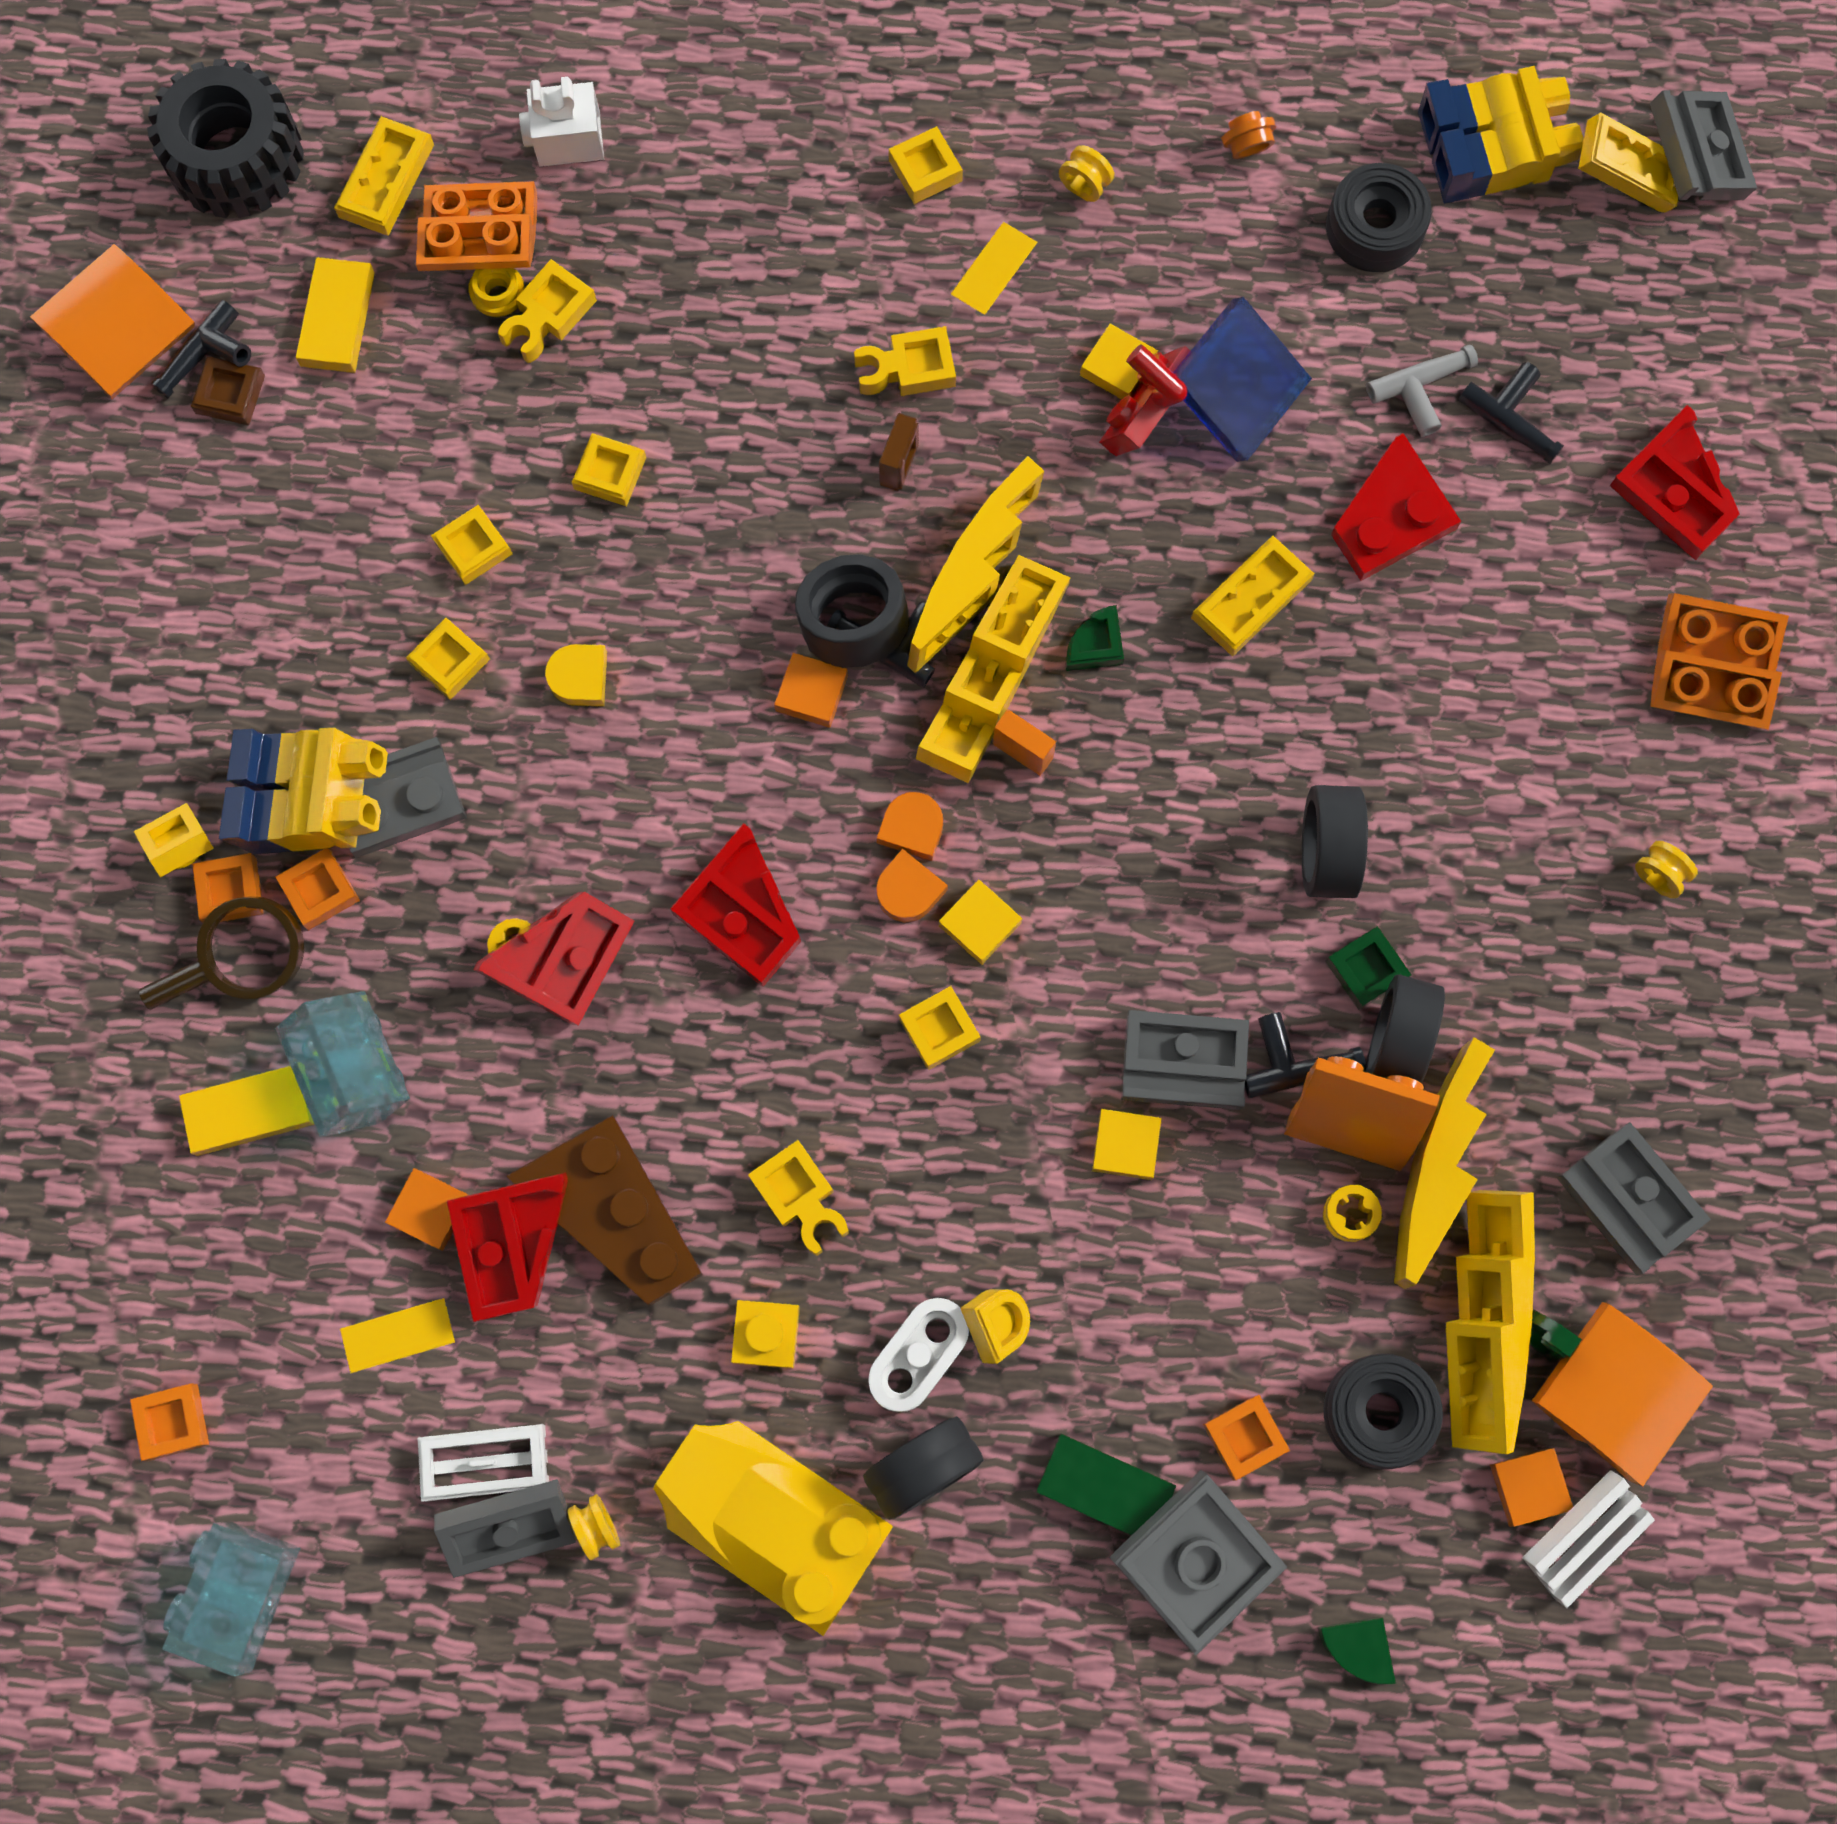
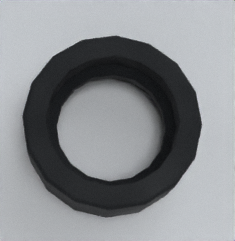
[795,554,909,668]
[1302,785,1368,898]
[1365,975,1445,1083]

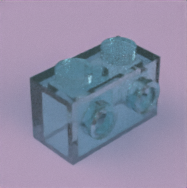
[275,991,410,1137]
[162,1522,301,1676]

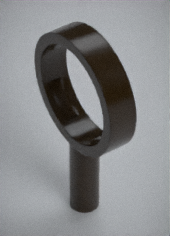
[139,896,304,1010]

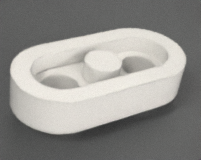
[869,1298,969,1412]

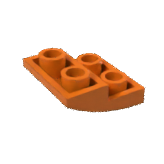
[416,181,537,271]
[30,244,195,399]
[1650,593,1789,730]
[1284,1056,1440,1171]
[1532,1302,1713,1487]

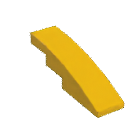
[907,456,1044,673]
[916,555,1070,783]
[1394,1037,1495,1289]
[1446,1190,1535,1454]

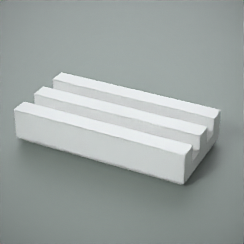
[418,1424,549,1502]
[1522,1470,1655,1608]

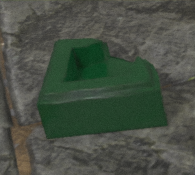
[1065,605,1124,671]
[1530,1309,1582,1361]
[1317,1617,1396,1684]

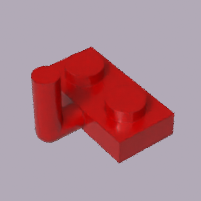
[1099,344,1201,456]

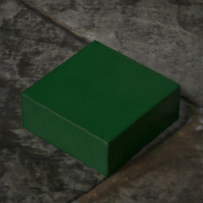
[1325,926,1412,1010]

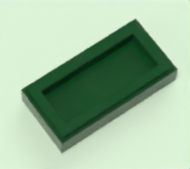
[1036,1434,1176,1536]

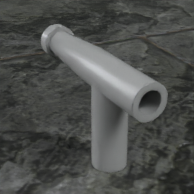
[1366,345,1478,437]

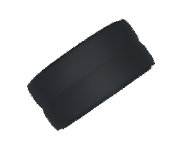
[1326,163,1432,272]
[1323,1354,1443,1469]
[863,1416,984,1520]

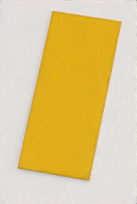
[951,222,1038,315]
[340,1298,455,1373]

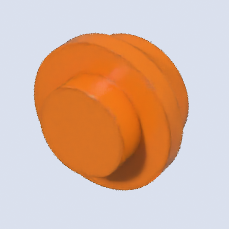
[1221,111,1276,159]

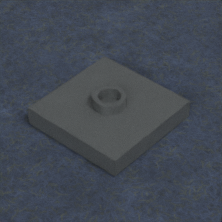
[1109,1470,1287,1655]

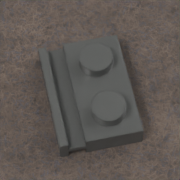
[1650,90,1757,200]
[350,737,467,858]
[1121,1010,1249,1110]
[1557,1122,1711,1276]

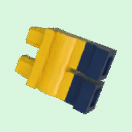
[1418,66,1584,204]
[219,728,388,854]

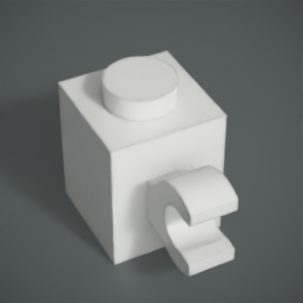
[519,77,604,167]

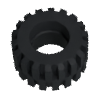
[147,59,304,218]

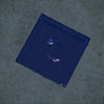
[1173,297,1312,462]

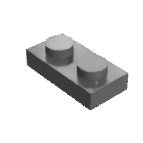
[434,1479,576,1578]

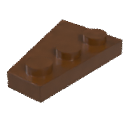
[506,1115,703,1306]

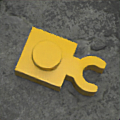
[498,259,597,363]
[854,326,956,396]
[748,1140,849,1256]

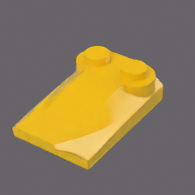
[653,1421,893,1636]

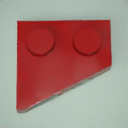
[1610,405,1740,560]
[1331,433,1461,581]
[670,823,801,987]
[473,892,635,1026]
[446,1172,568,1322]

